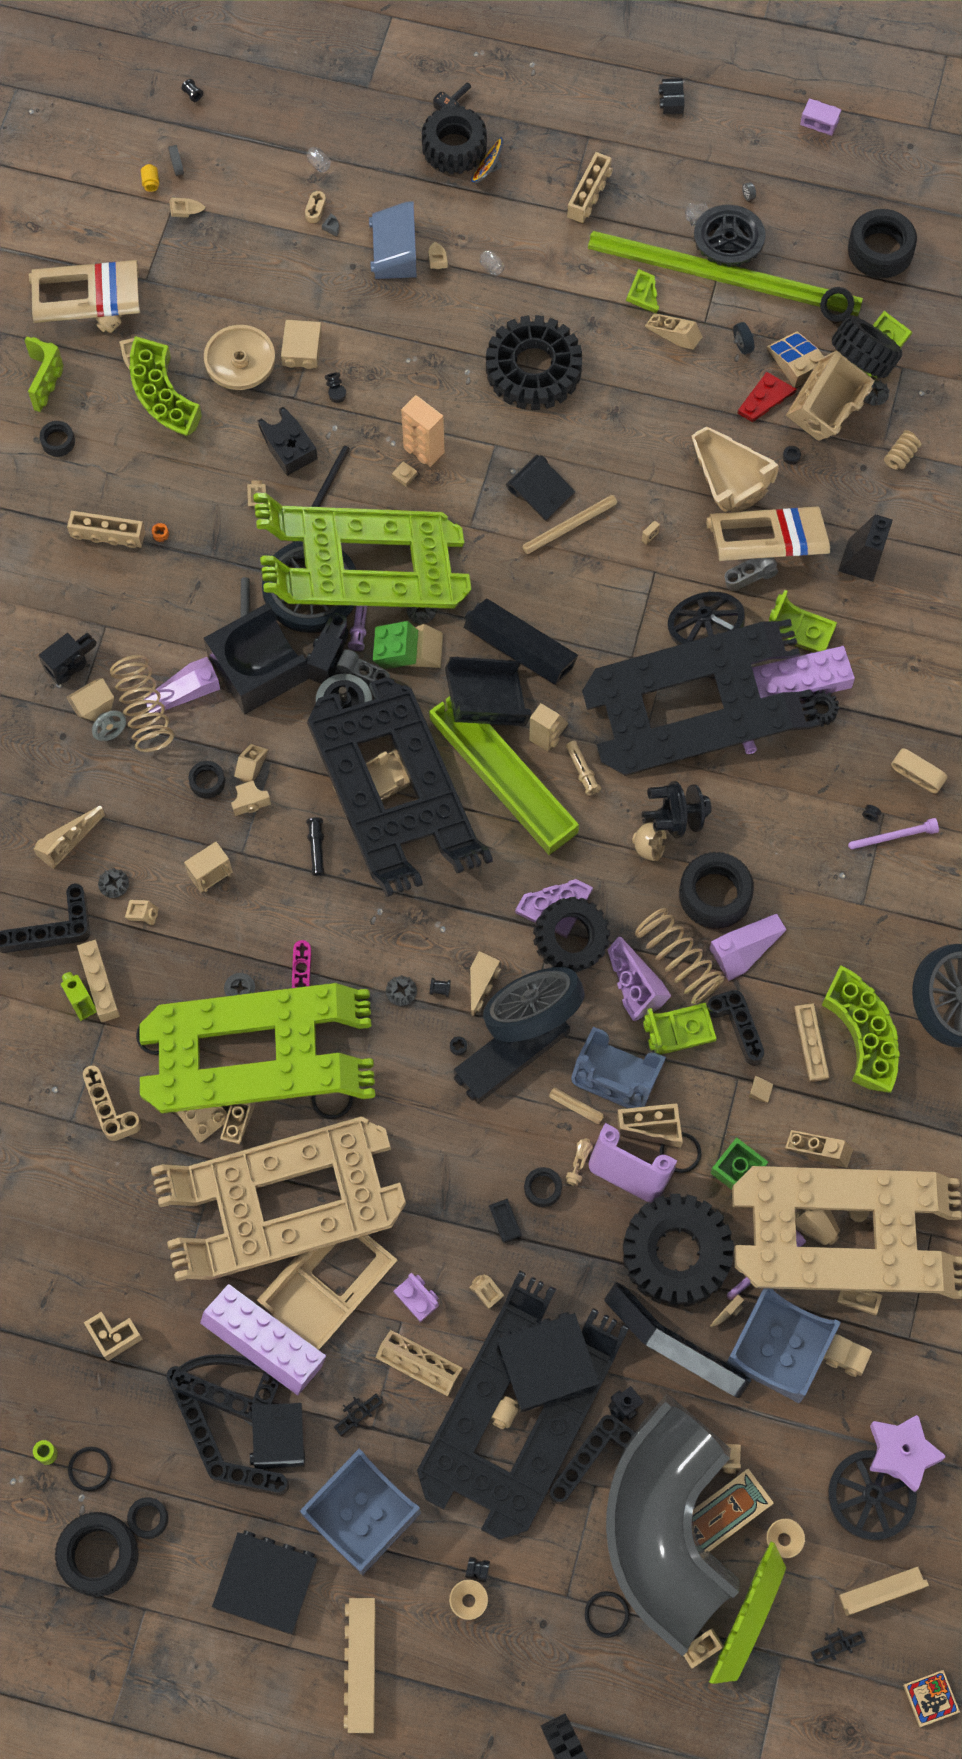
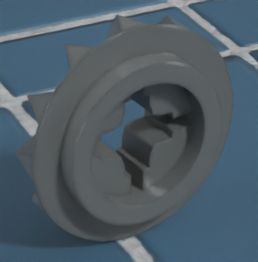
[864,378,890,405]
[407,607,436,624]
[98,868,129,898]
[224,973,255,996]
[386,975,417,1006]

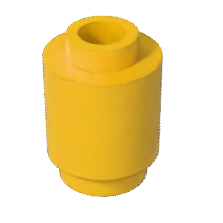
[140,164,159,192]

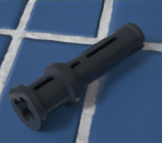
[306,817,324,876]

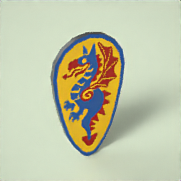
[471,137,504,184]

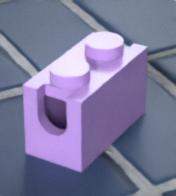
[800,98,841,136]

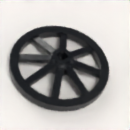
[668,592,746,645]
[828,1450,917,1541]

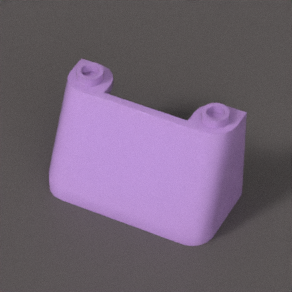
[588,1123,677,1203]

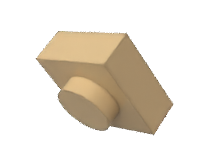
[392,462,417,487]

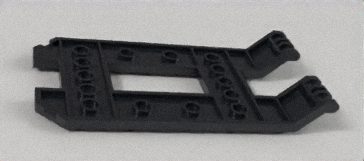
[582,619,821,776]
[307,677,493,897]
[417,1270,629,1540]

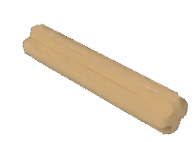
[549,1088,604,1124]

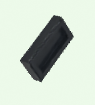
[489,1198,522,1244]

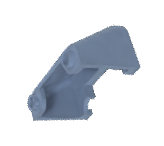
[369,201,417,279]
[571,1027,666,1108]

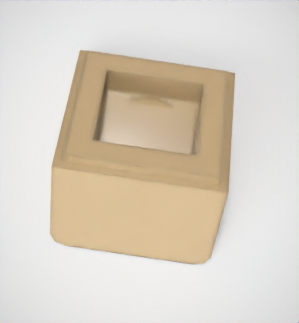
[749,1076,773,1103]

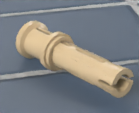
[566,741,601,796]

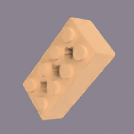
[401,395,445,467]

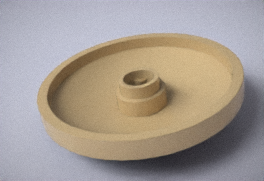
[204,325,275,390]

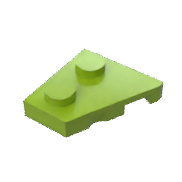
[626,269,659,314]

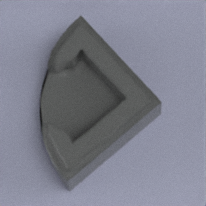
[322,214,339,237]

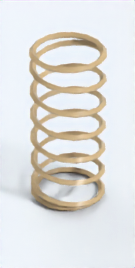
[110,655,174,752]
[635,908,725,1004]

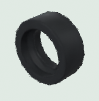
[820,287,854,322]
[39,421,75,457]
[188,760,225,799]
[524,1167,562,1207]
[127,1497,168,1539]

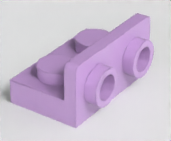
[393,1273,439,1323]

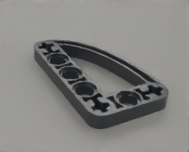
[171,1354,280,1423]

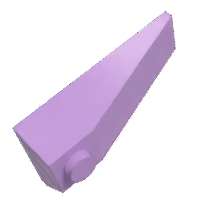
[144,657,220,713]
[710,914,786,981]
[607,937,671,1021]

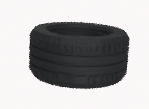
[848,209,917,278]
[679,852,754,929]
[55,1512,139,1597]

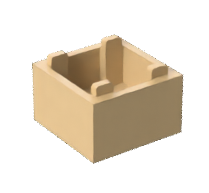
[184,842,233,893]

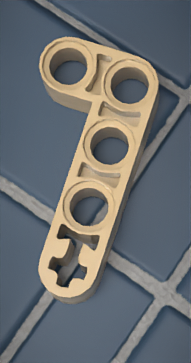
[83,1066,141,1141]

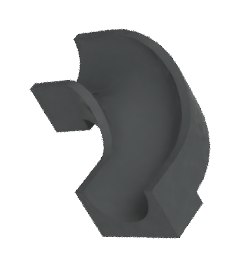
[606,1393,740,1657]

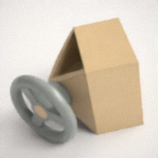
[66,678,126,741]

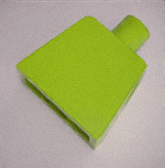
[61,972,97,1021]

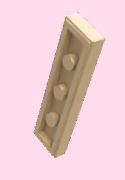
[794,1003,829,1082]

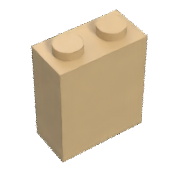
[281,320,322,369]

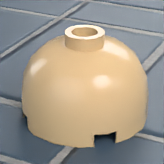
[632,822,667,861]

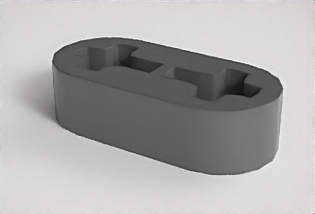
[168,145,184,176]

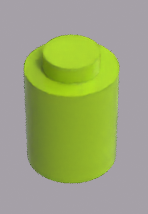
[33,1440,58,1465]

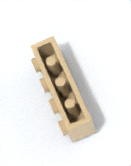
[567,152,613,223]
[67,511,145,548]

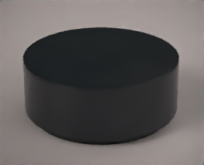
[328,384,346,403]
[783,446,801,465]

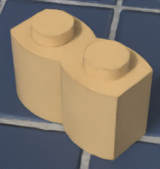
[823,1334,872,1377]

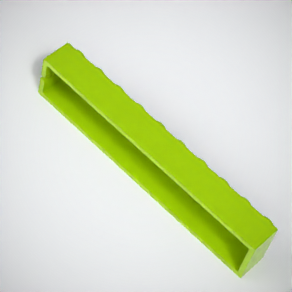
[429,696,579,855]

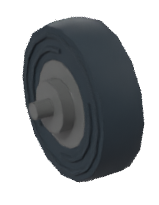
[733,322,755,355]

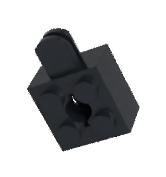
[39,632,97,686]

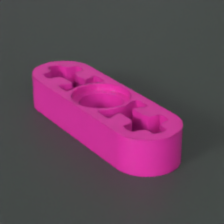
[292,940,311,988]

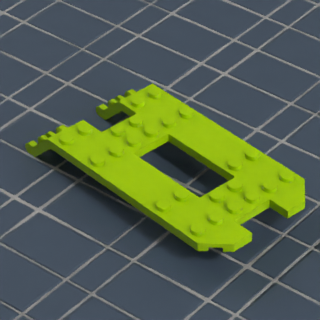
[253,493,471,608]
[140,983,375,1114]

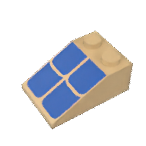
[767,332,824,388]

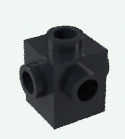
[608,1386,644,1422]

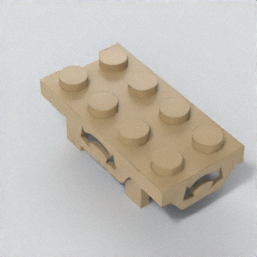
[333,749,411,801]

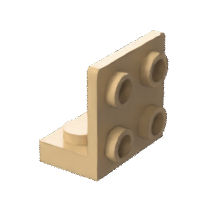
[175,1106,227,1143]

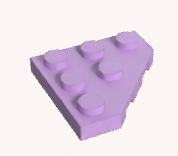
[515,879,593,938]

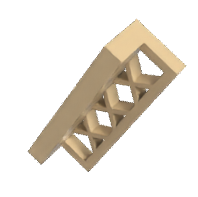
[376,1330,463,1396]
[839,1567,929,1616]

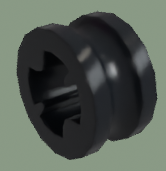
[325,372,342,386]
[862,805,882,822]
[450,1036,467,1055]

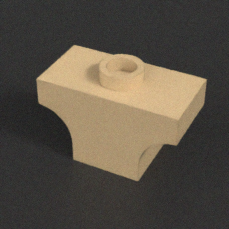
[231,781,271,816]

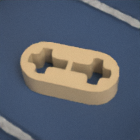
[305,191,326,223]

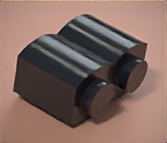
[658,78,684,114]

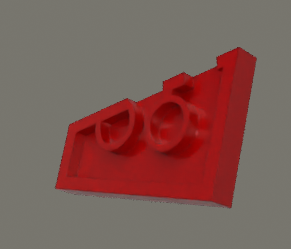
[737,372,797,422]

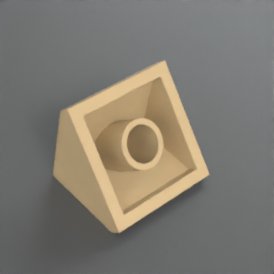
[406,624,443,668]

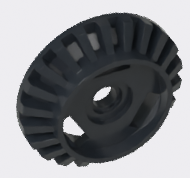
[694,204,765,267]

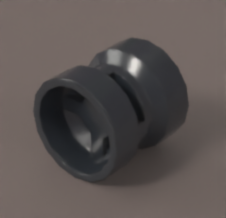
[465,1557,490,1582]

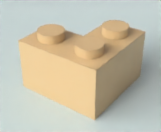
[84,1312,143,1361]

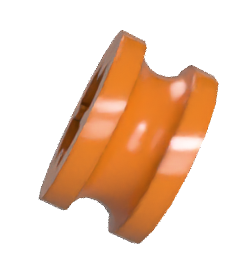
[152,523,169,542]

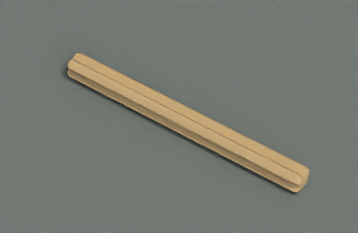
[523,495,617,554]

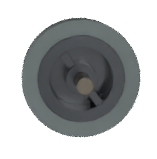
[316,674,372,709]

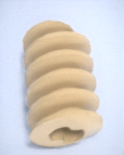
[884,430,921,470]

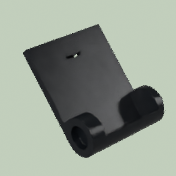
[506,455,575,521]
[250,1403,305,1469]

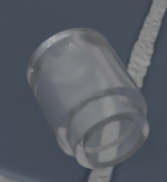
[306,147,331,173]
[479,250,505,276]

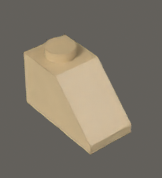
[234,744,268,782]

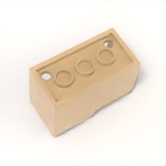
[786,350,875,441]

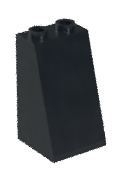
[838,514,893,582]

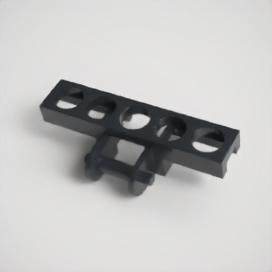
[334,1393,383,1436]
[810,1627,866,1663]

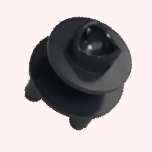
[641,781,712,839]

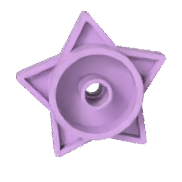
[870,1415,945,1492]

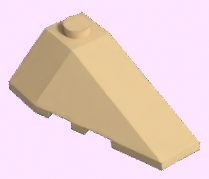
[34,806,105,869]

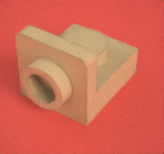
[247,481,266,507]
[125,900,158,925]
[469,1274,504,1309]
[720,1444,741,1474]

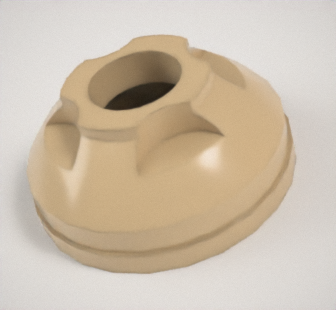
[766,1519,805,1558]
[449,1580,488,1620]

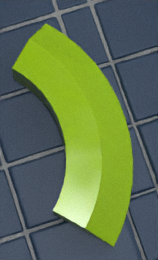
[129,336,202,436]
[822,965,900,1093]
[709,1541,786,1684]

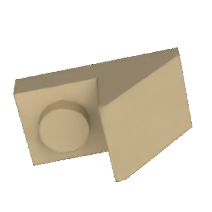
[684,1628,724,1668]

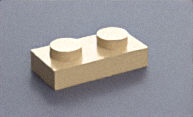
[837,1290,882,1316]

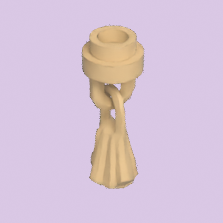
[566,1138,593,1186]

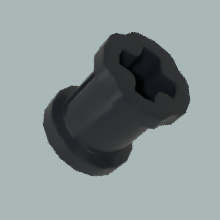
[181,79,203,102]
[429,978,451,997]

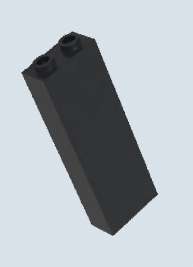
[463,598,578,685]
[453,1021,570,1104]

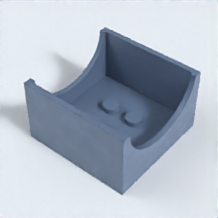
[727,1288,841,1403]
[300,1449,421,1576]

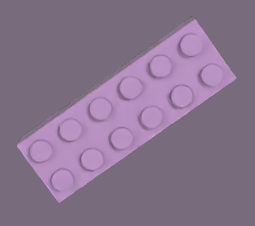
[752,646,855,700]
[200,1284,326,1395]

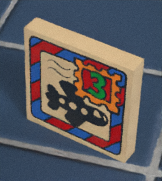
[903,1670,960,1727]

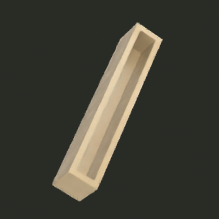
[344,1598,376,1733]

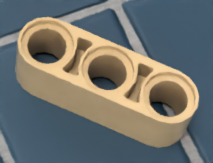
[891,748,948,794]

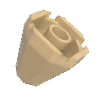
[795,1209,840,1245]

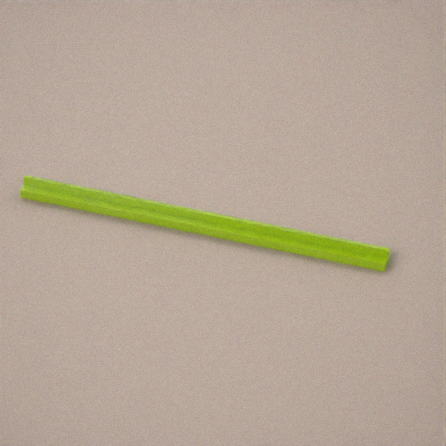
[588,231,863,316]

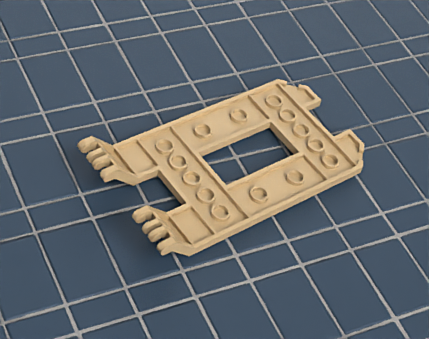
[151,1116,406,1281]
[732,1166,962,1299]

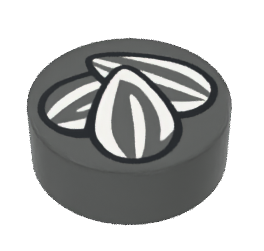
[742,182,756,201]

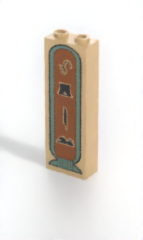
[693,1469,774,1552]

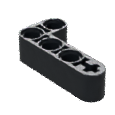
[707,990,764,1066]

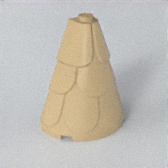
[692,426,778,512]

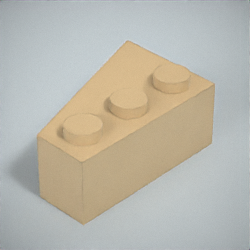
[529,703,569,752]
[617,1103,683,1148]

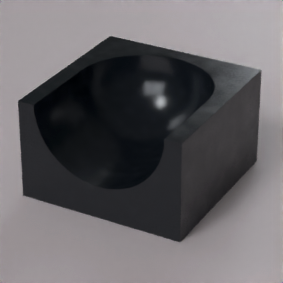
[203,602,309,714]

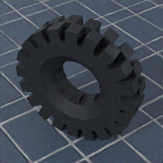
[486,315,582,410]
[623,1194,734,1307]
[540,1713,588,1759]

